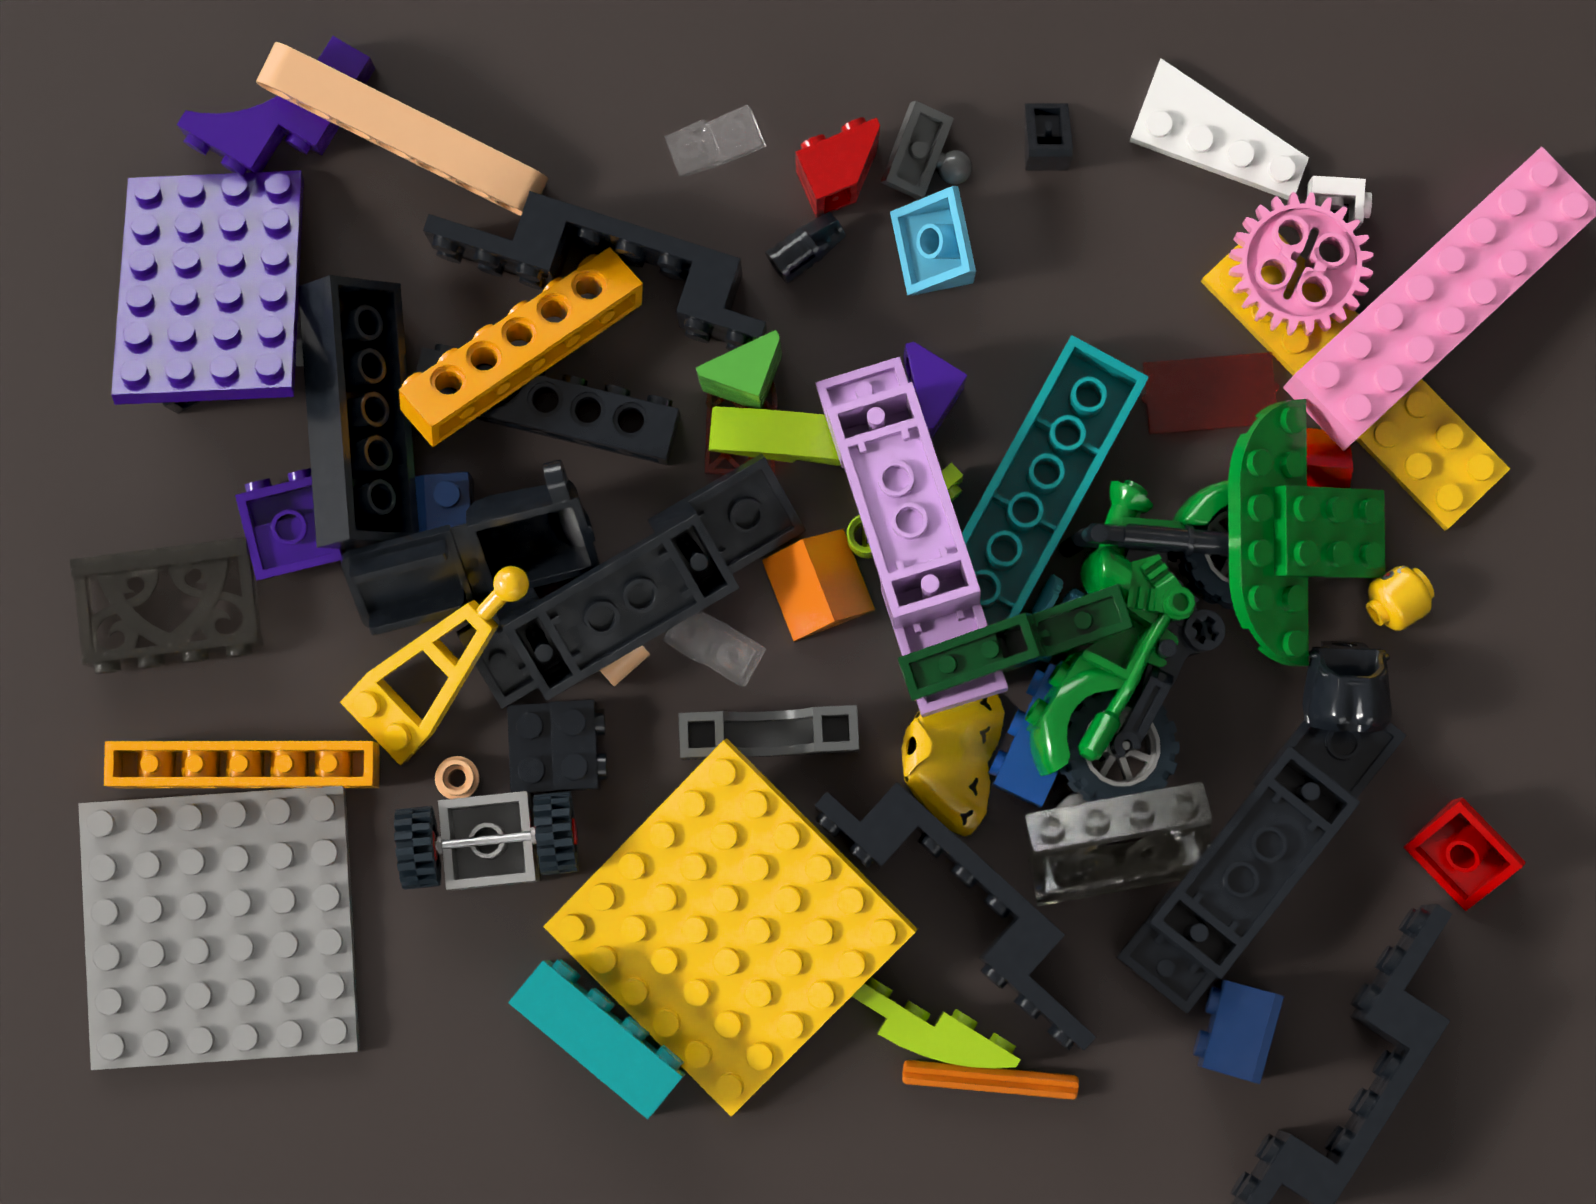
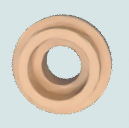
[435,756,480,799]

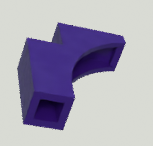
[177,36,375,177]

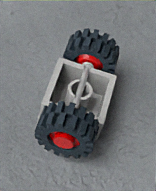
[394,791,579,891]

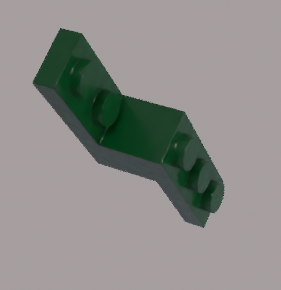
[897,584,1135,701]

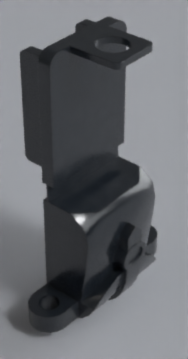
[341,459,601,635]

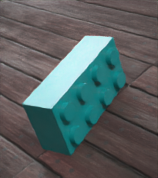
[508,959,686,1120]

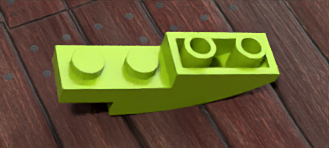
[851,977,1021,1069]

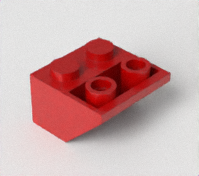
[795,117,880,218]

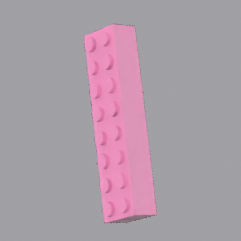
[1283,146,1596,451]

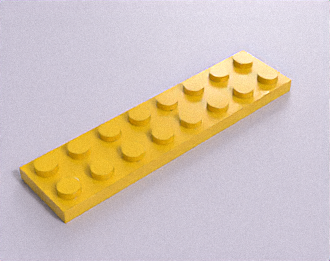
[1201,233,1510,531]

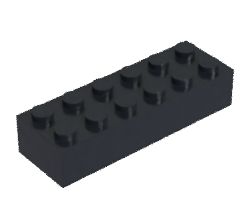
[298,275,419,549]

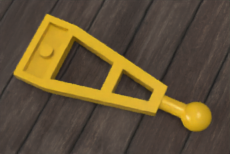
[340,566,529,766]

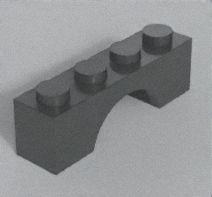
[678,705,859,761]

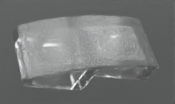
[664,105,766,177]
[663,610,766,687]

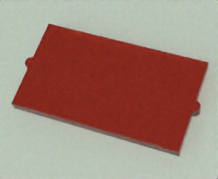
[1142,352,1279,435]

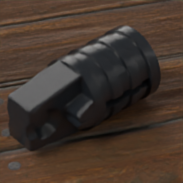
[765,212,846,284]

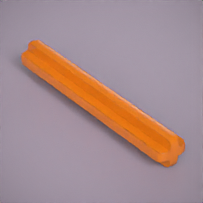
[902,1060,1079,1100]

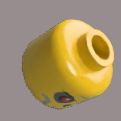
[1366,566,1434,631]

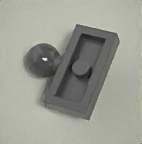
[880,101,972,200]

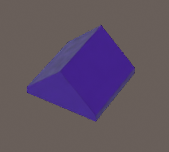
[903,342,967,440]

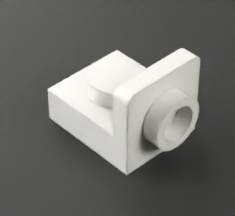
[1306,176,1372,230]

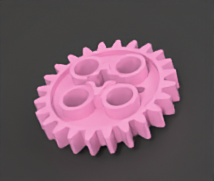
[1229,192,1373,336]

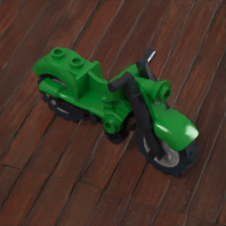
[1025,480,1234,808]

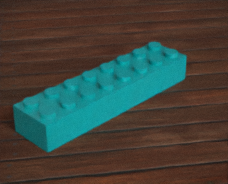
[962,335,1149,625]

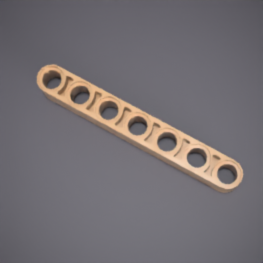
[256,42,548,216]

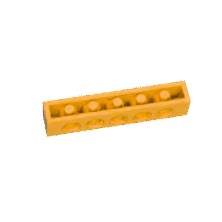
[399,247,643,447]
[104,741,380,789]

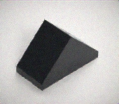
[1024,103,1073,171]

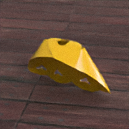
[901,694,1005,836]

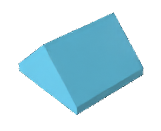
[890,186,976,295]

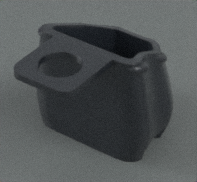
[1302,641,1392,732]

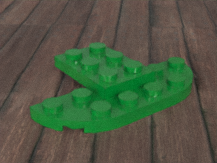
[1228,399,1385,666]

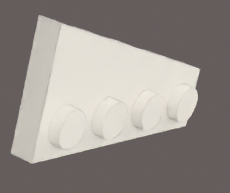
[1129,58,1309,200]

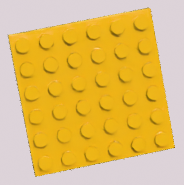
[543,738,918,1117]

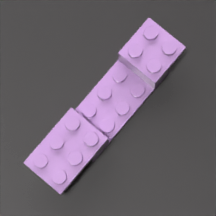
[815,356,1008,717]

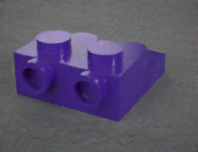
[235,468,343,581]

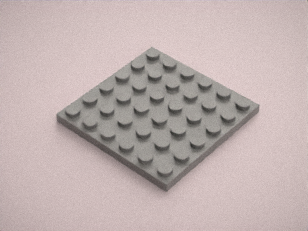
[78,786,360,1070]

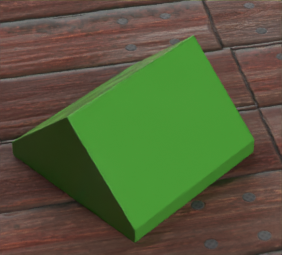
[695,330,782,409]

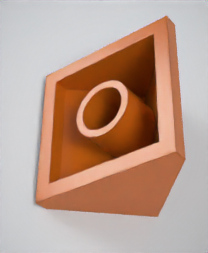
[762,529,875,642]

